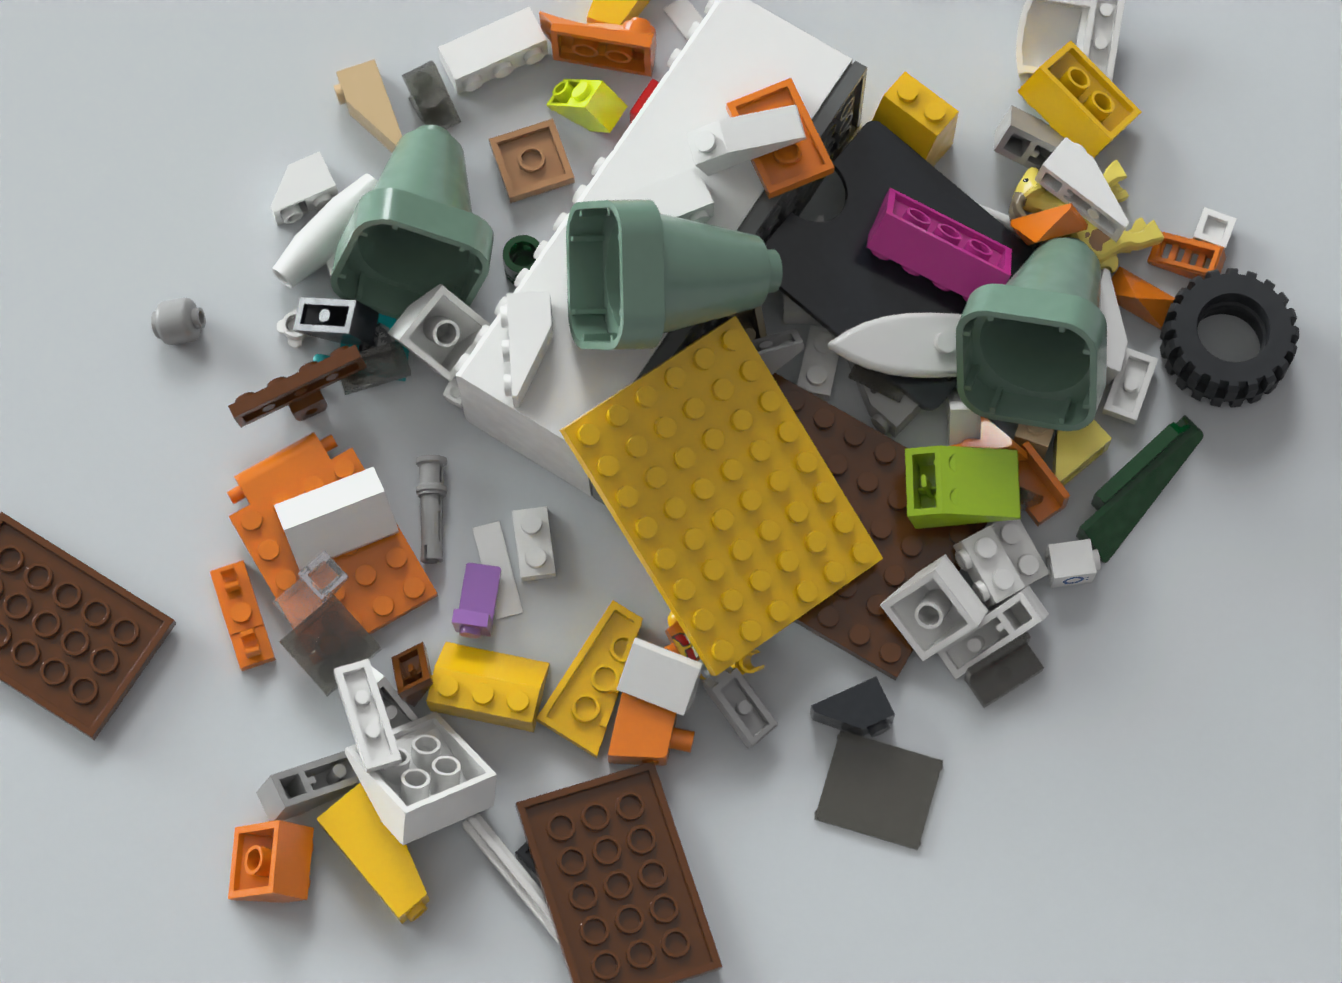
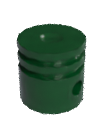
[503,235,540,285]

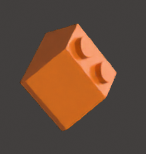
[228,820,314,903]

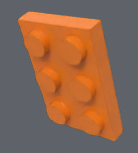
[726,78,835,199]

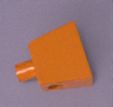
[608,692,695,766]

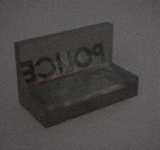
[964,631,1044,708]

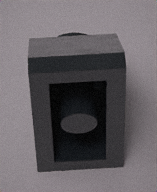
[293,297,379,346]
[810,676,895,737]

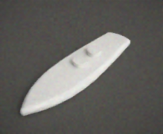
[827,313,962,378]

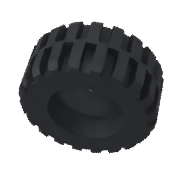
[1160,268,1299,408]

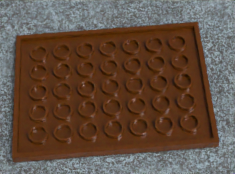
[772,373,988,681]

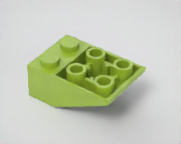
[905,445,1021,529]

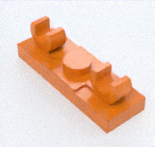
[210,560,276,671]

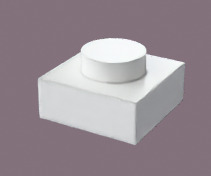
[1192,207,1237,250]

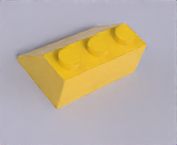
[1017,40,1142,158]
[426,642,550,732]

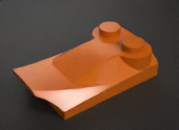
[539,11,656,77]

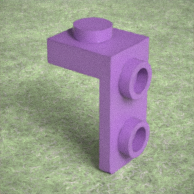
[452,563,501,638]

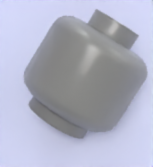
[151,298,206,345]

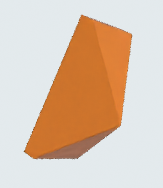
[1010,203,1088,245]
[1112,266,1174,330]

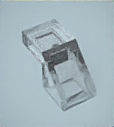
[272,550,349,631]

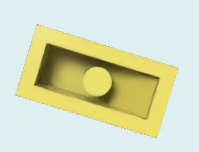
[1052,420,1112,486]

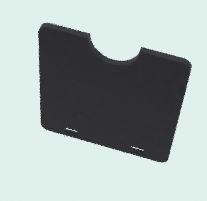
[765,121,1034,411]

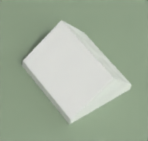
[616,637,703,716]

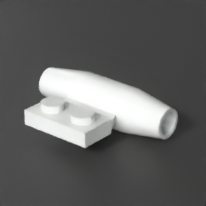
[272,174,377,288]

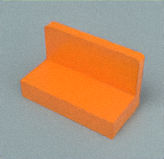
[1018,441,1070,527]

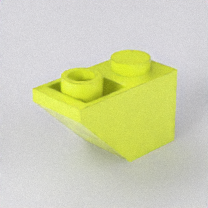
[546,79,628,133]

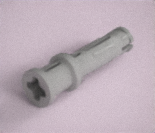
[416,455,447,564]

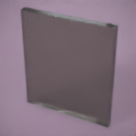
[814,730,943,850]

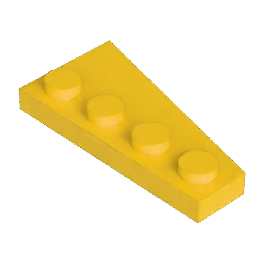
[536,600,643,758]

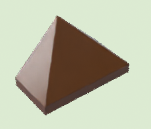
[391,642,433,707]

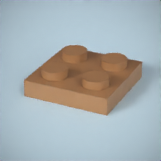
[489,118,575,203]

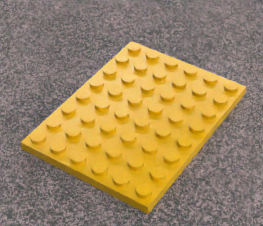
[559,316,883,676]

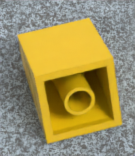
[872,71,959,167]

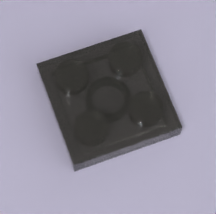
[279,595,382,697]

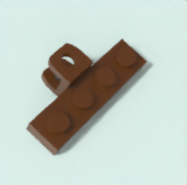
[228,345,367,428]

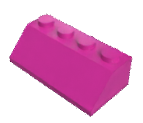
[867,188,1012,302]

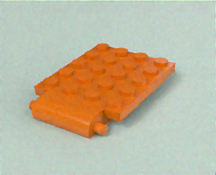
[227,432,438,666]

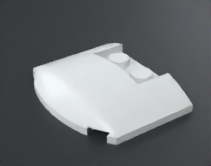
[1016,0,1125,85]

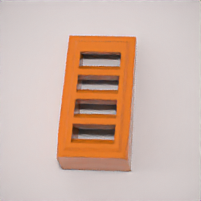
[1147,231,1226,279]

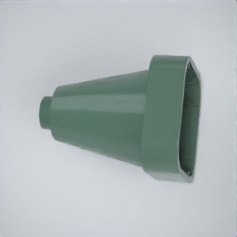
[331,125,494,319]
[566,199,783,350]
[956,237,1107,431]

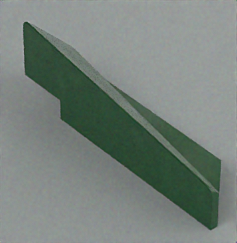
[1076,415,1204,563]

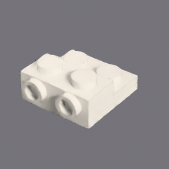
[953,519,1050,608]

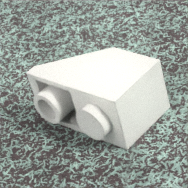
[271,151,338,226]

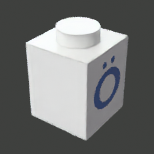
[1045,539,1101,588]

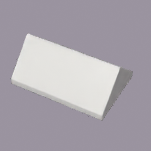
[274,467,399,571]

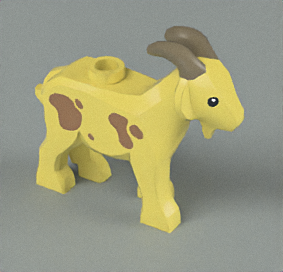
[1008,159,1164,273]

